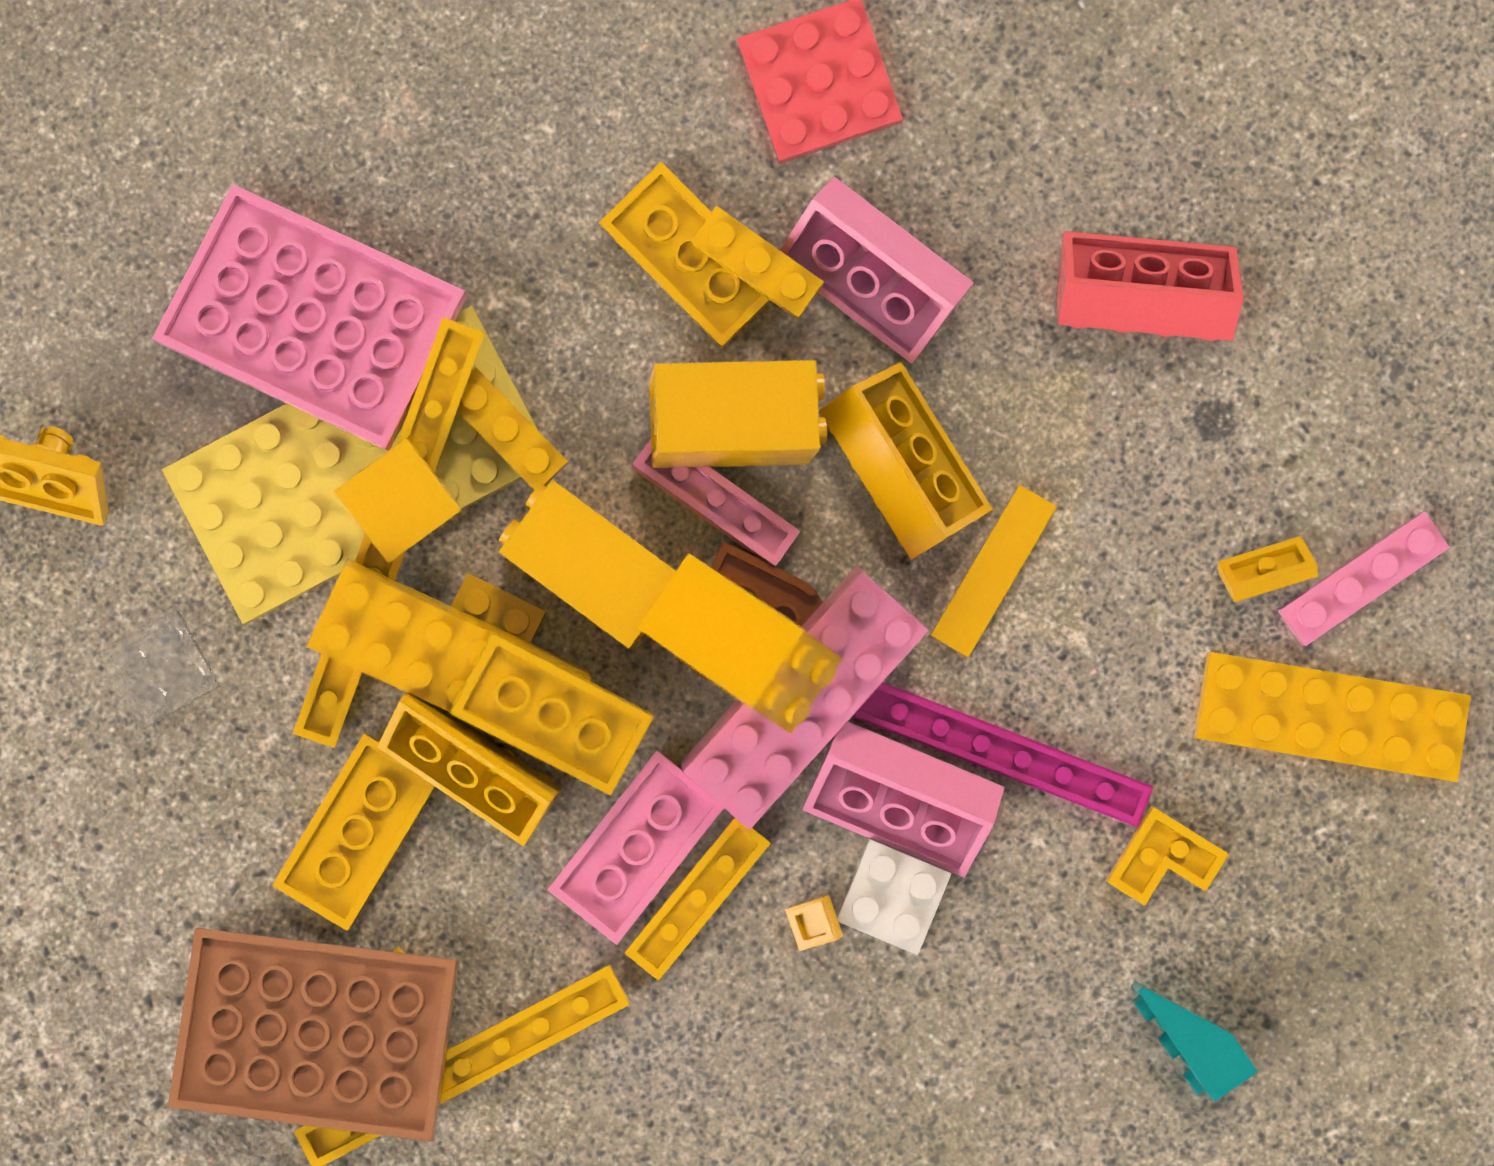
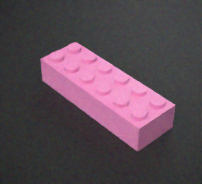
[681,565,929,830]

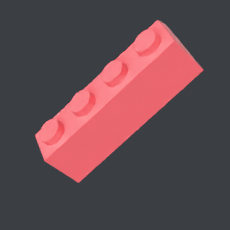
[1057,231,1244,341]

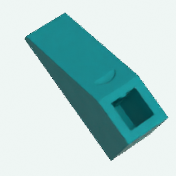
[1131,982,1258,1102]

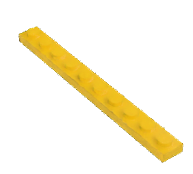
[292,317,485,748]

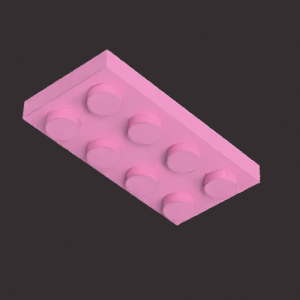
[548,750,724,945]

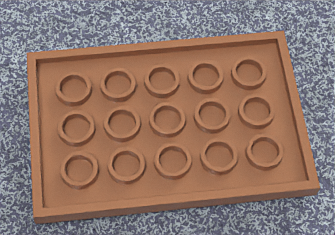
[168,928,459,1141]

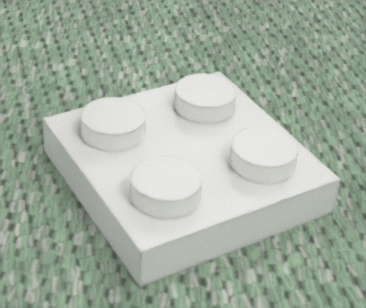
[837,838,952,955]

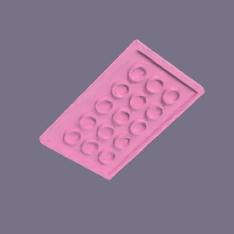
[152,184,468,451]

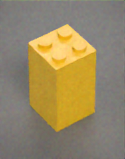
[648,360,827,469]
[499,480,676,650]
[637,553,843,734]

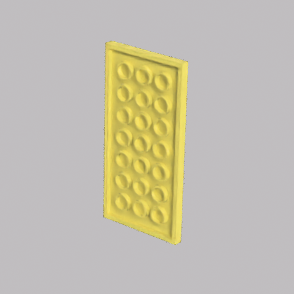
[161,306,539,625]

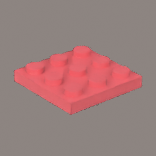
[737,0,903,164]

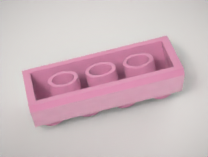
[780,177,974,364]
[802,721,1005,878]

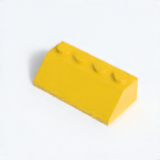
[819,362,993,560]
[377,693,562,846]

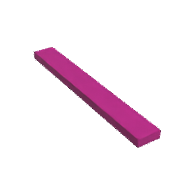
[852,682,1154,827]

